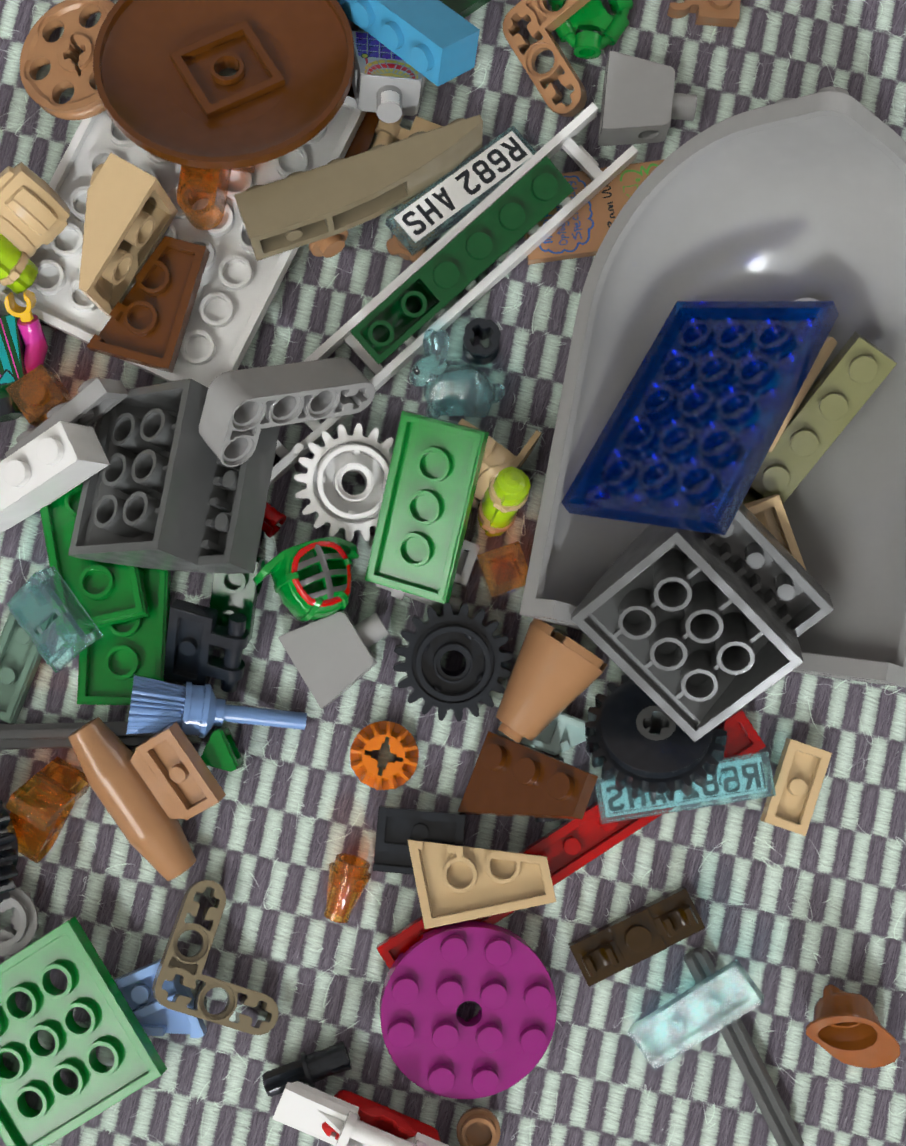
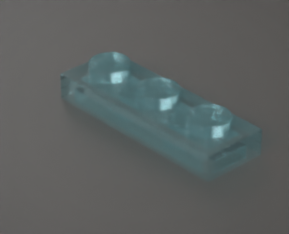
[628,959,764,1070]

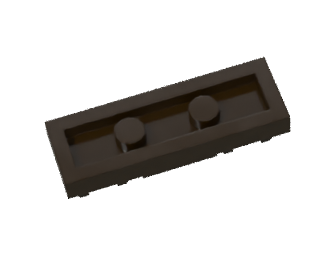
[568,886,705,987]

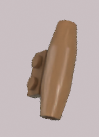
[68,717,226,881]

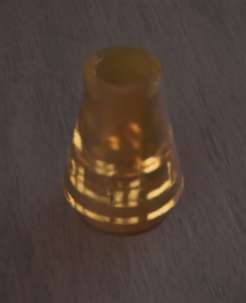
[324,853,371,923]

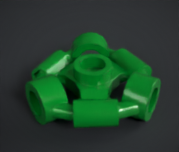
[548,0,633,59]

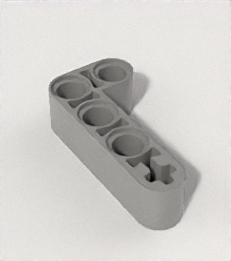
[199,357,375,467]

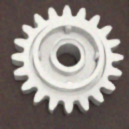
[294,423,394,542]

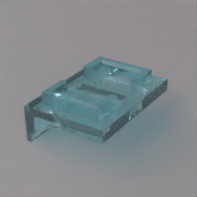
[7,566,103,674]

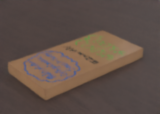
[524,159,665,265]

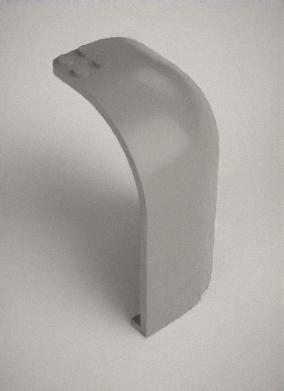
[520,86,906,688]

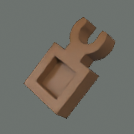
[667,0,741,28]

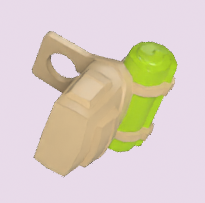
[0,162,70,294]
[458,419,542,537]

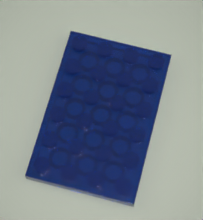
[561,301,839,535]

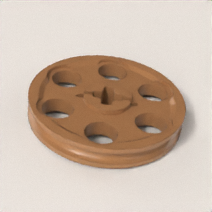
[20,0,115,120]

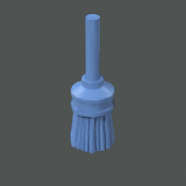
[126,675,307,739]

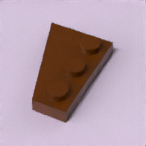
[86,236,210,373]
[457,731,598,819]

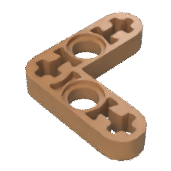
[503,0,590,117]

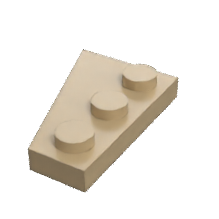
[407,839,557,929]

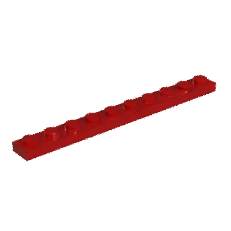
[376,709,766,969]

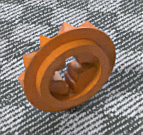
[350,721,419,790]

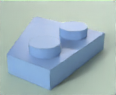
[113,958,208,1038]

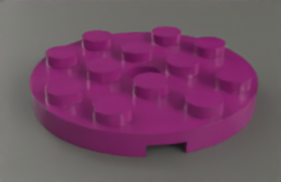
[380,921,557,1099]

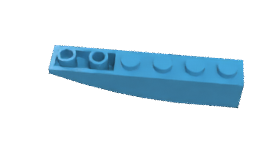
[337,0,480,86]

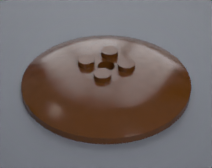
[93,0,355,169]

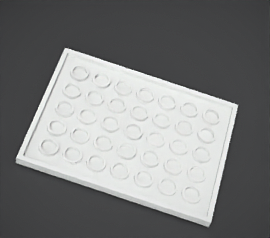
[0,68,367,388]

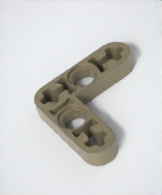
[152,880,279,1035]

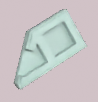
[520,712,588,755]

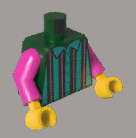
[0,289,48,422]

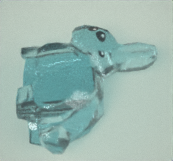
[409,329,505,419]

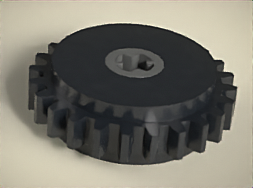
[585,674,727,802]

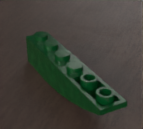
[350,156,574,365]

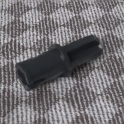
[262,1041,352,1097]

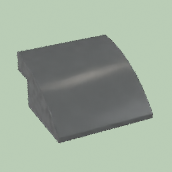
[68,379,280,574]
[571,470,834,742]

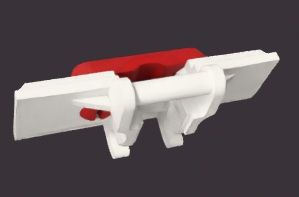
[272,1081,449,1146]

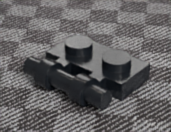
[163,599,249,693]

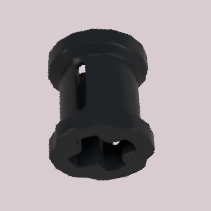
[463,318,501,365]

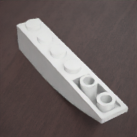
[0,421,110,533]

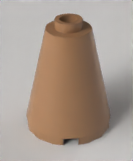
[495,618,608,744]

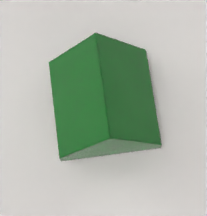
[201,727,244,772]

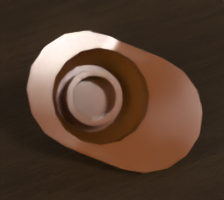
[806,984,900,1068]

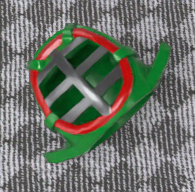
[253,537,359,622]

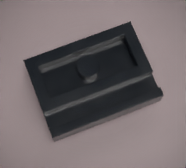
[373,805,466,875]

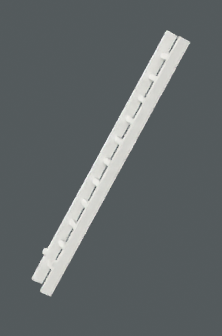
[269,102,638,487]

